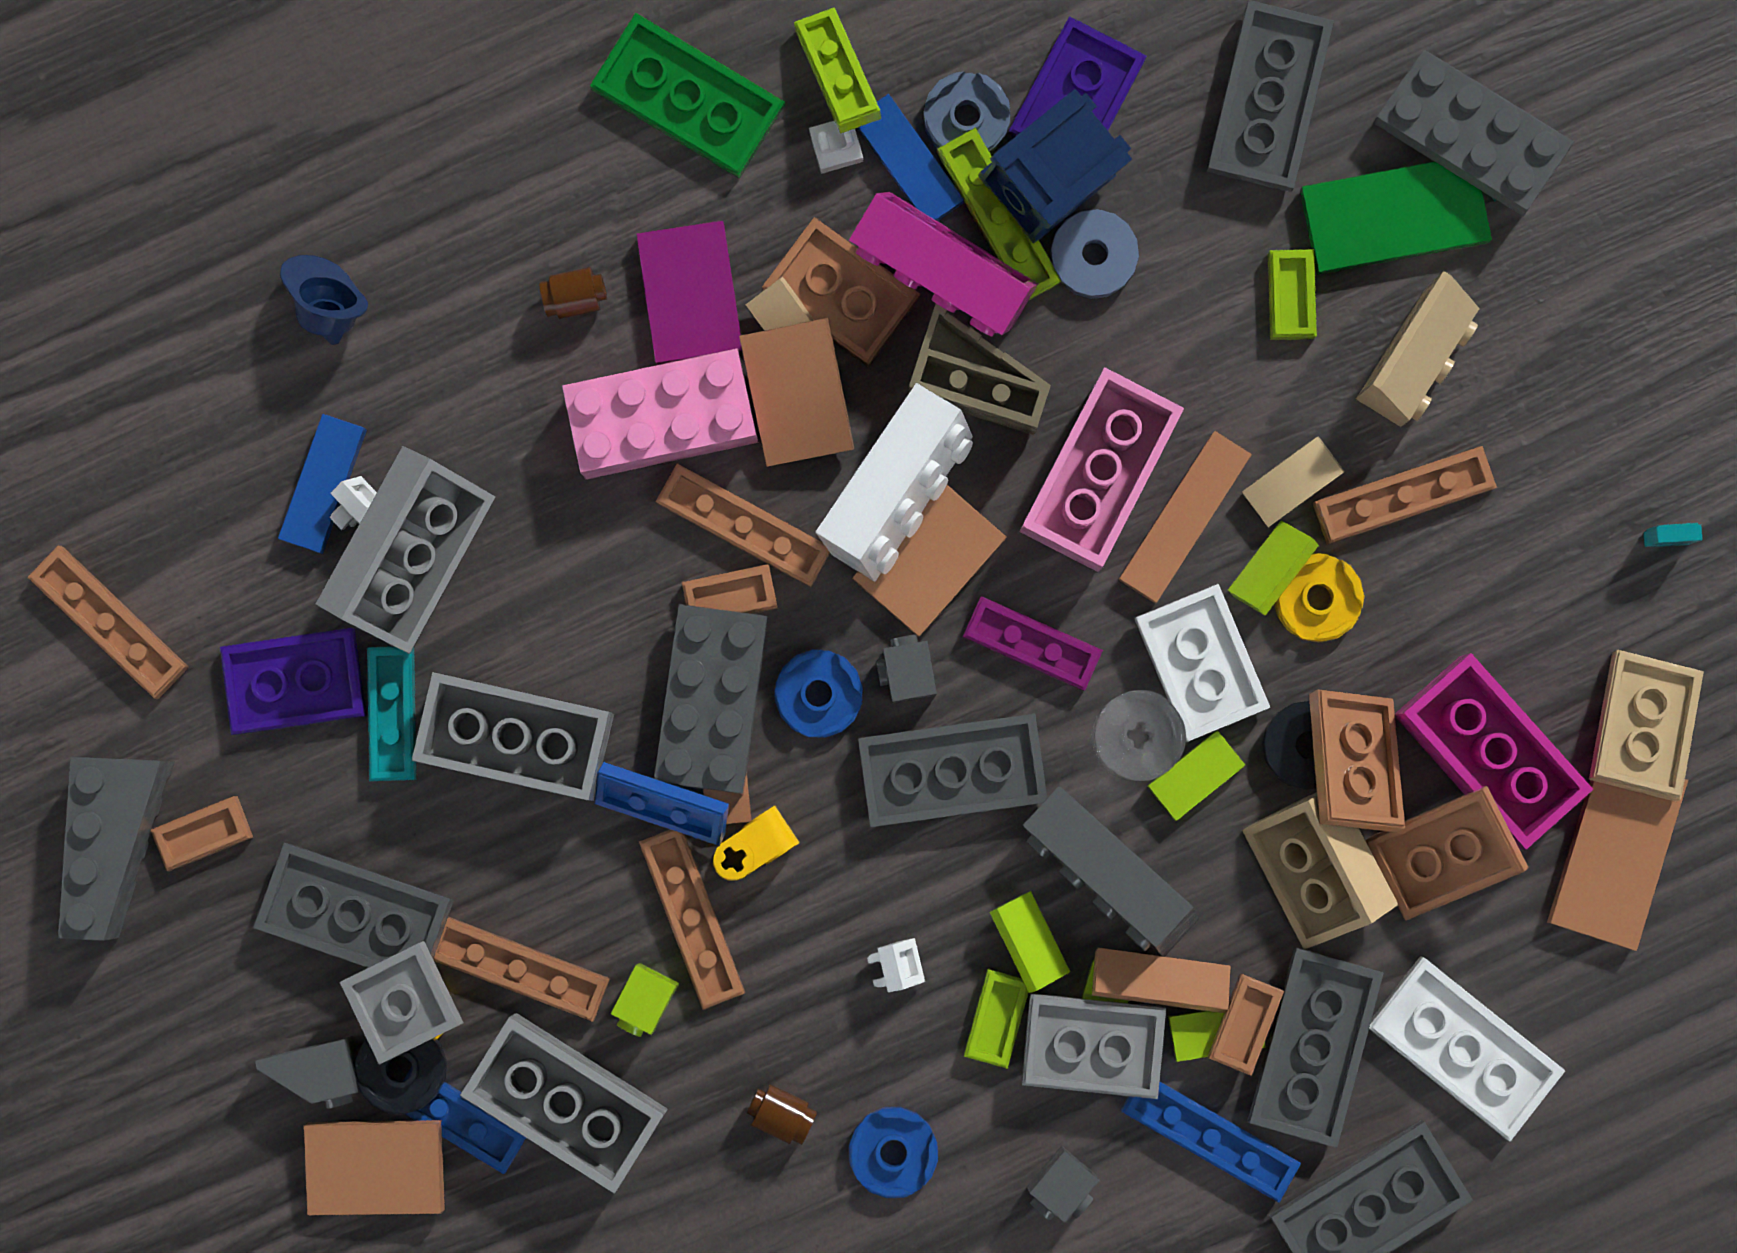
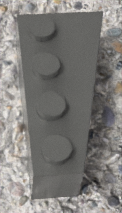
[58,757,175,941]
[1023,786,1199,957]

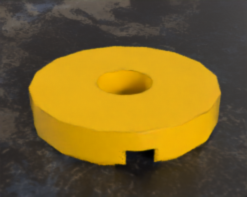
[1274,553,1364,643]

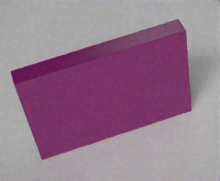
[636,221,743,365]

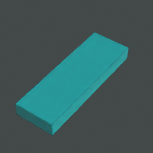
[367,647,416,781]

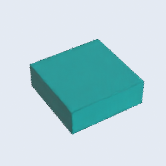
[1644,523,1702,547]

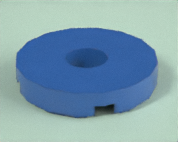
[775,650,863,738]
[849,1107,938,1198]

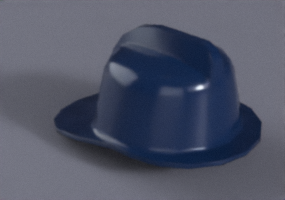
[280,255,368,345]

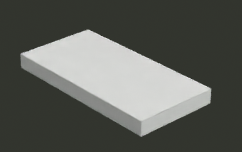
[1369,956,1565,1141]

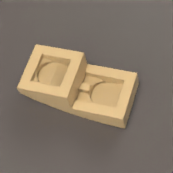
[1242,436,1345,527]

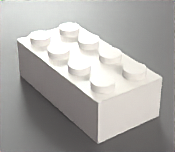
[816,383,973,582]

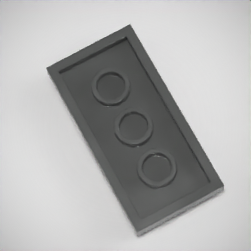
[1206,0,1334,192]
[1374,50,1574,217]
[654,604,768,794]
[858,714,1047,827]
[253,843,454,968]
[1247,947,1384,1148]
[1269,1120,1473,1253]

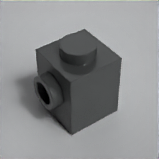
[876,635,937,704]
[1027,1145,1100,1223]

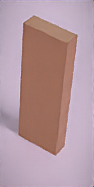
[1092,948,1231,1013]

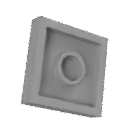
[340,941,463,1064]

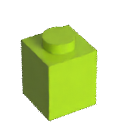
[611,963,679,1037]

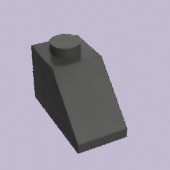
[255,1036,360,1108]

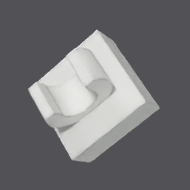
[809,121,863,174]
[330,476,377,530]
[867,938,925,992]

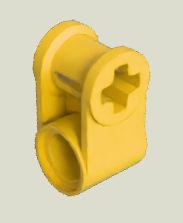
[713,806,800,881]

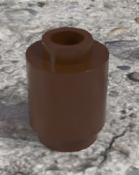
[539,267,607,319]
[747,1084,817,1145]

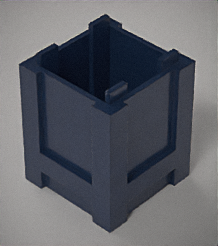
[978,89,1132,244]

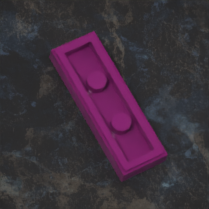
[963,596,1103,691]

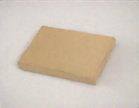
[1589,650,1704,802]

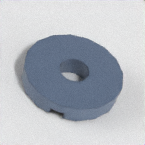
[923,72,1010,153]
[1050,209,1139,299]

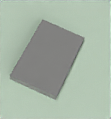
[1022,993,1166,1099]

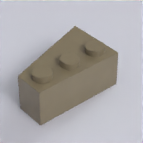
[908,304,1051,435]

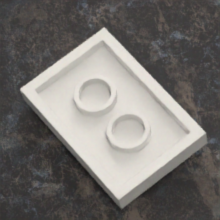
[1135,584,1270,742]

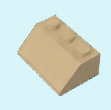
[1356,271,1480,427]
[1242,792,1398,950]

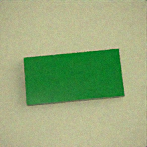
[590,13,785,179]
[1300,162,1492,275]

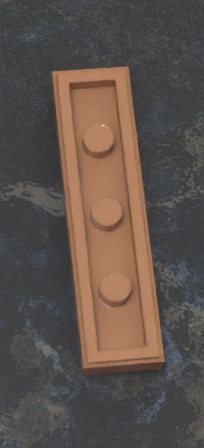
[1118,431,1252,604]
[1313,446,1497,545]
[656,464,830,587]
[28,545,189,699]
[639,829,745,1009]
[433,917,610,1022]

